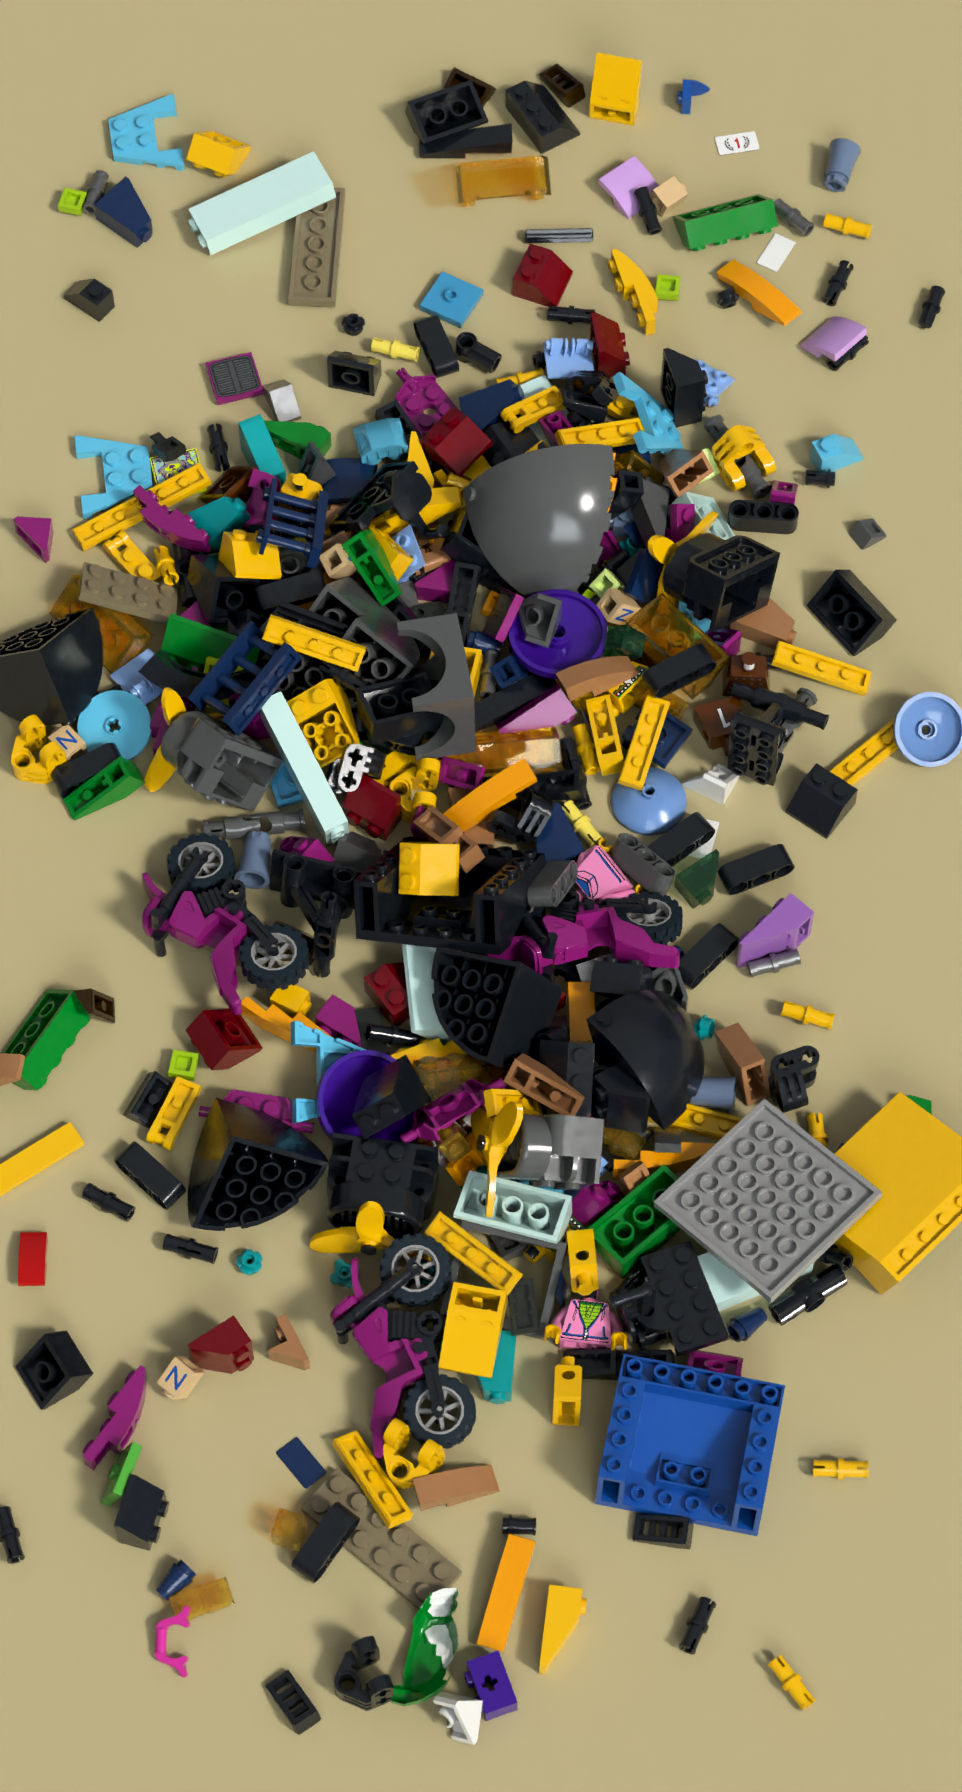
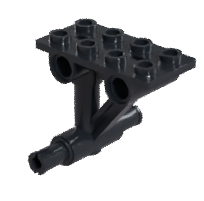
[727,681,829,786]
[269,849,365,978]

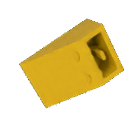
[589,52,642,126]
[287,679,360,769]
[438,1282,508,1378]

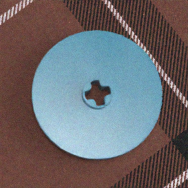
[77,690,152,760]

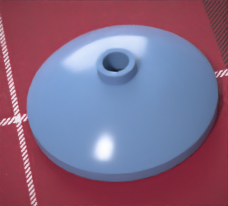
[893,692,962,767]
[611,767,686,836]

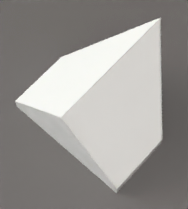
[681,763,740,805]
[433,1691,483,1745]

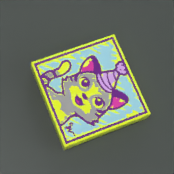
[149,448,207,494]

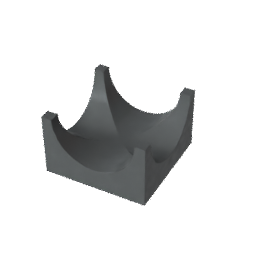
[397,613,476,761]

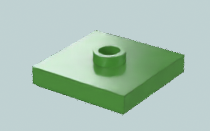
[100,1442,142,1507]

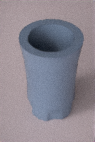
[824,138,861,192]
[234,831,271,889]
[688,1076,737,1112]

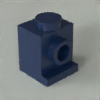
[490,655,530,689]

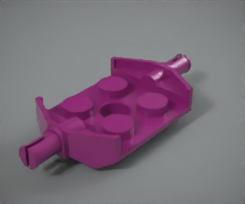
[395,368,459,435]
[399,1077,506,1143]
[198,1089,314,1134]

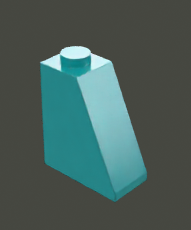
[238,414,286,487]
[187,496,252,554]
[475,1330,516,1404]

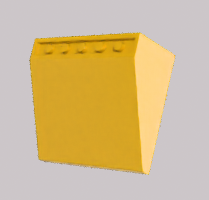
[834,1092,962,1294]

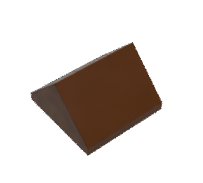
[200,466,258,504]

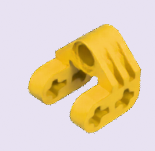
[711,425,776,492]
[11,715,67,785]
[389,758,441,823]
[383,1418,445,1489]

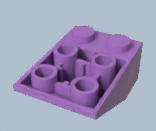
[736,893,814,968]

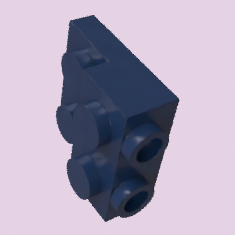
[621,708,693,769]

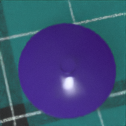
[508,589,607,679]
[315,1050,418,1142]

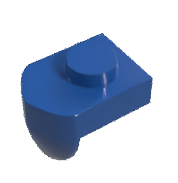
[677,79,710,114]

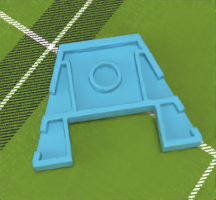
[108,94,185,171]
[612,372,683,454]
[75,435,153,519]
[290,1021,366,1124]

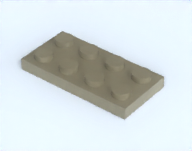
[78,562,178,624]

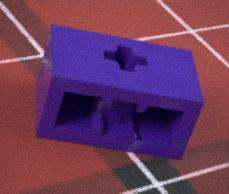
[463,1651,518,1721]

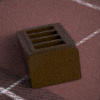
[539,64,585,108]

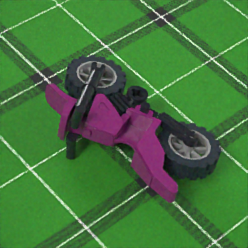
[141,833,309,1015]
[487,890,683,984]
[330,1233,476,1460]

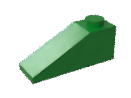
[264,420,332,459]
[342,529,403,607]
[63,756,146,820]

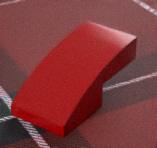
[18,1232,48,1286]

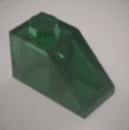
[604,625,646,659]
[675,849,719,909]

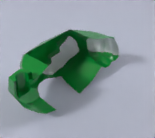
[391,1588,458,1707]

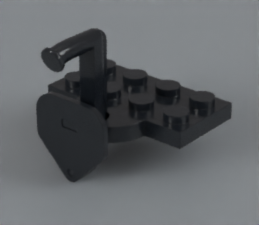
[327,461,449,540]
[609,1240,729,1357]

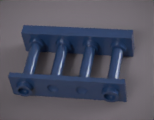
[256,478,329,569]
[188,620,301,736]

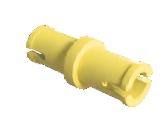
[371,337,420,362]
[561,800,603,847]

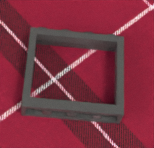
[440,1220,568,1340]

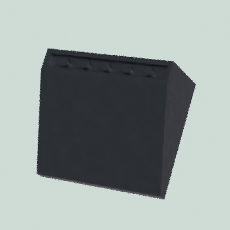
[353,836,545,955]

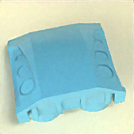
[353,418,409,465]

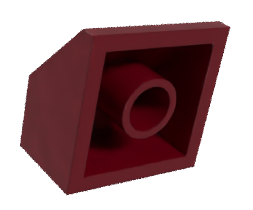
[513,243,573,307]
[590,312,630,378]
[419,407,493,477]
[342,774,402,841]
[364,962,410,1026]
[185,1009,263,1070]
[188,1315,254,1374]

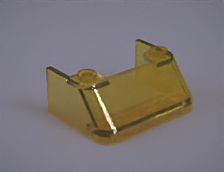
[451,155,551,206]

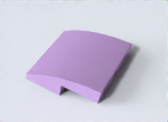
[599,156,659,219]
[801,316,867,362]

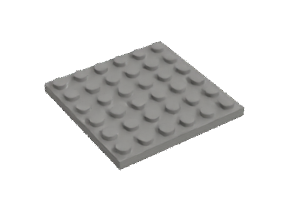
[654,1099,882,1303]

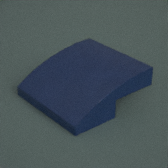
[323,458,378,505]
[624,548,664,613]

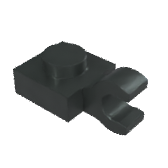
[150,432,187,462]

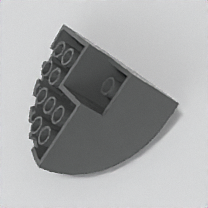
[463,444,615,598]
[272,576,420,709]

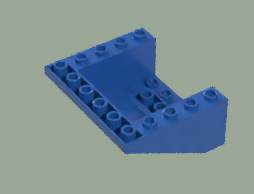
[595,1354,785,1536]

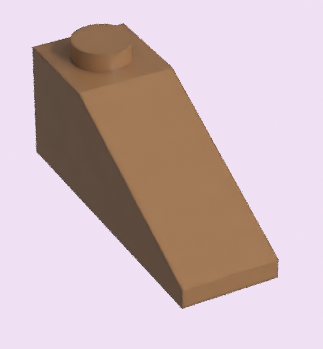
[503,1053,585,1116]

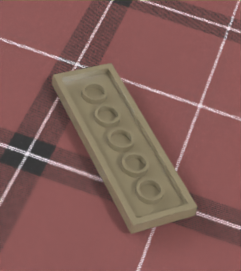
[288,187,345,307]
[301,1468,462,1610]

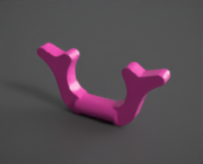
[154,1606,191,1677]

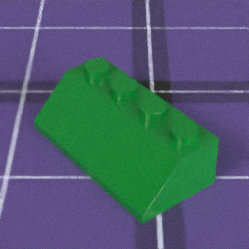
[672,194,778,251]
[161,613,263,673]
[2,989,91,1091]
[588,1164,681,1279]

